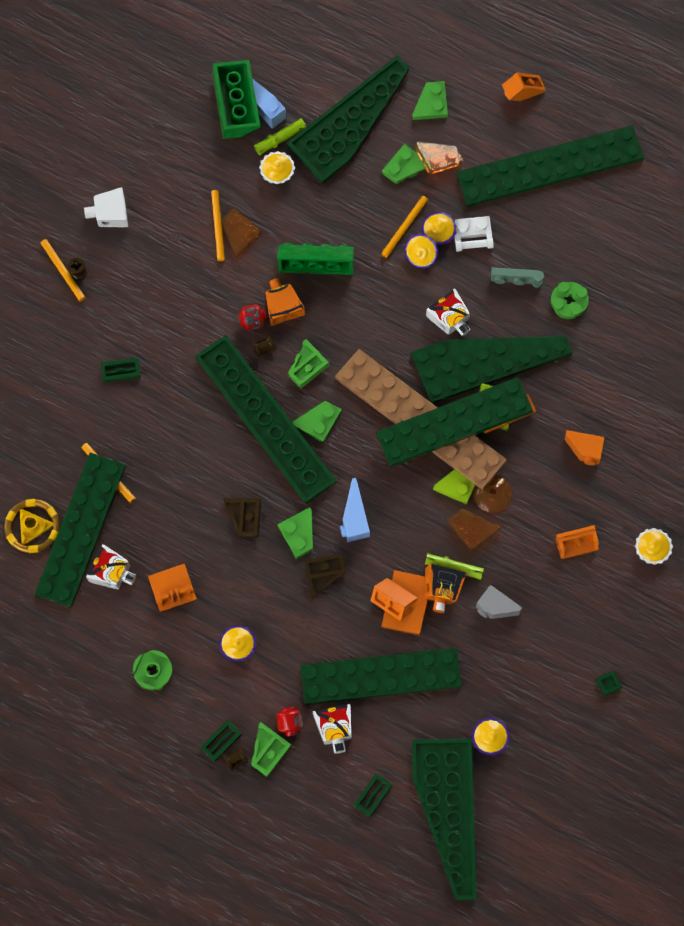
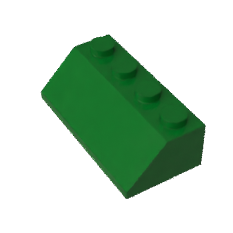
[212,60,260,139]
[277,243,354,275]

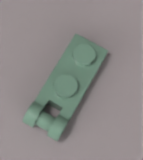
[491,267,544,288]

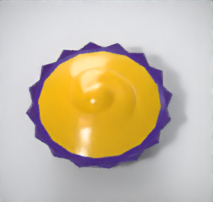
[421,211,457,245]
[404,233,438,269]
[218,625,257,662]
[471,717,510,756]

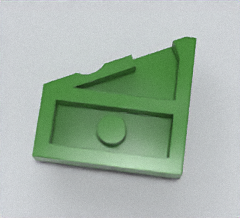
[412,81,448,120]
[382,144,432,184]
[288,339,330,389]
[292,401,342,443]
[278,507,313,559]
[251,722,291,777]

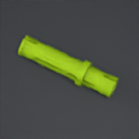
[254,118,306,155]
[424,553,484,580]

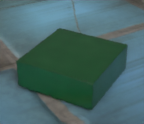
[595,670,622,697]

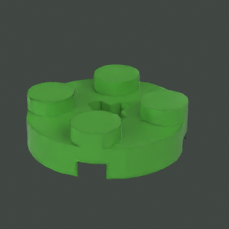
[551,282,589,319]
[133,650,173,691]

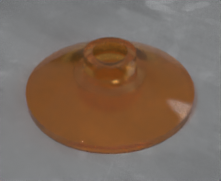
[473,476,512,513]

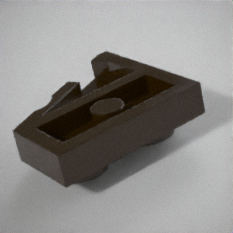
[224,498,261,537]
[304,553,346,597]

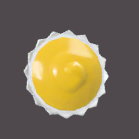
[259,151,295,184]
[635,528,673,565]

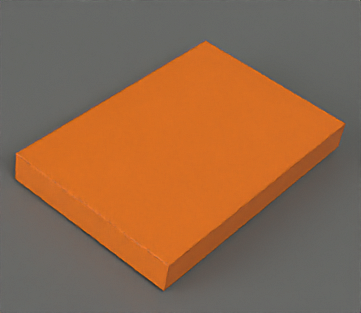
[382,570,428,635]

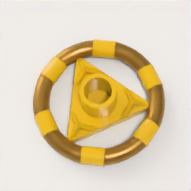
[4,499,60,553]

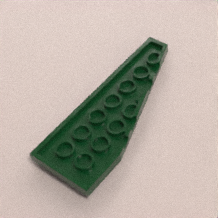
[286,55,409,184]
[411,336,573,404]
[412,739,477,901]

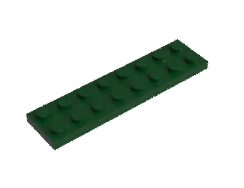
[376,377,533,468]
[34,452,126,608]
[300,648,461,705]

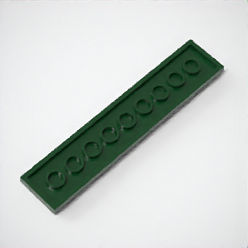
[456,125,644,207]
[195,335,336,505]

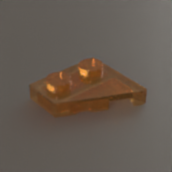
[414,142,463,175]
[221,208,261,258]
[447,509,501,551]

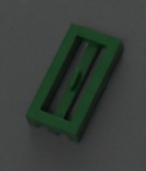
[101,358,141,383]
[200,720,242,762]
[353,773,392,818]

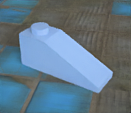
[253,79,286,129]
[340,478,370,542]

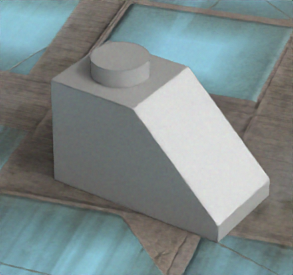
[476,585,522,619]

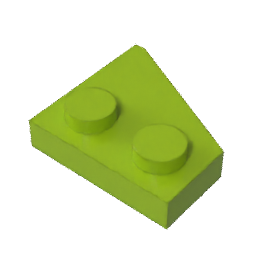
[433,469,475,504]

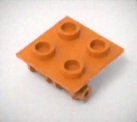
[148,564,197,612]

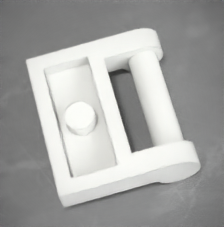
[454,216,493,252]

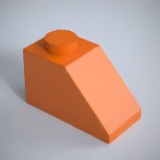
[502,72,546,101]
[564,430,604,465]

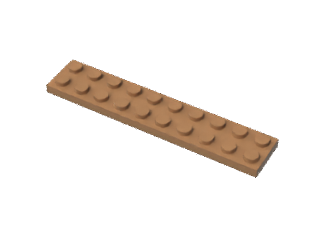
[335,349,507,490]

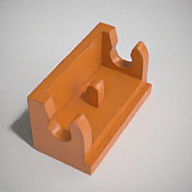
[555,525,599,559]
[370,578,417,621]

